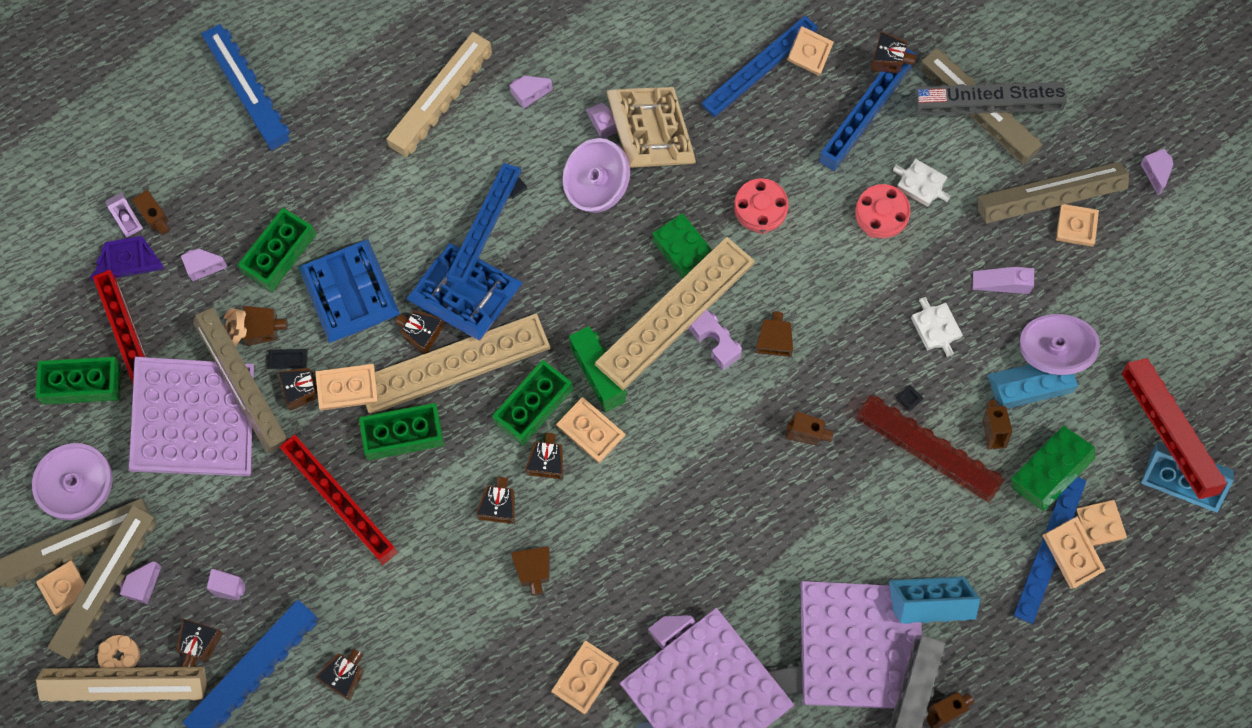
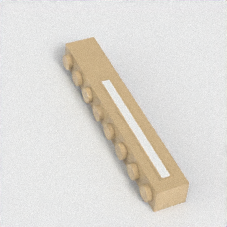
[386,32,492,157]
[36,667,207,702]

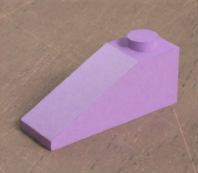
[973,267,1034,294]

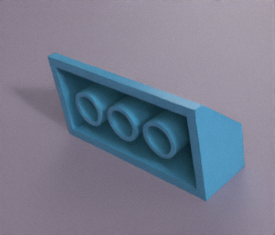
[988,364,1078,409]
[1141,441,1234,512]
[889,577,980,624]

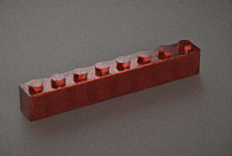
[856,395,1005,503]

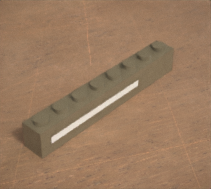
[919,48,1042,165]
[978,162,1129,223]
[193,308,287,454]
[0,498,151,588]
[47,505,157,659]

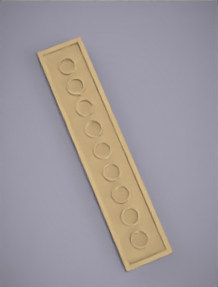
[595,237,755,391]
[366,313,550,415]

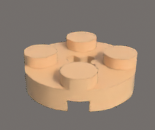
[223,308,247,347]
[98,635,140,668]

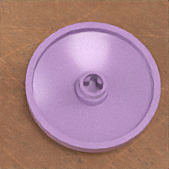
[563,138,630,213]
[1020,314,1100,375]
[32,443,113,520]

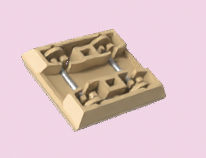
[607,87,696,168]

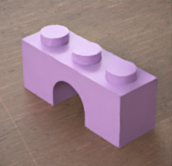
[688,310,742,370]

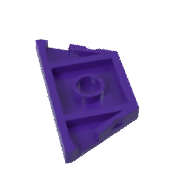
[90,236,164,282]

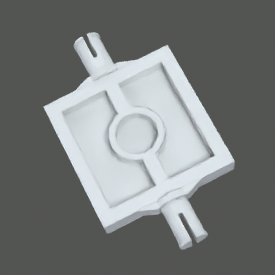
[893,159,951,207]
[911,297,963,357]

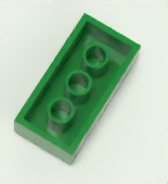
[237,208,317,292]
[652,213,712,279]
[569,326,627,413]
[35,357,121,405]
[492,360,573,446]
[359,403,445,461]
[1011,425,1096,512]

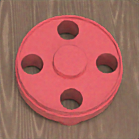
[734,179,788,234]
[855,184,910,238]

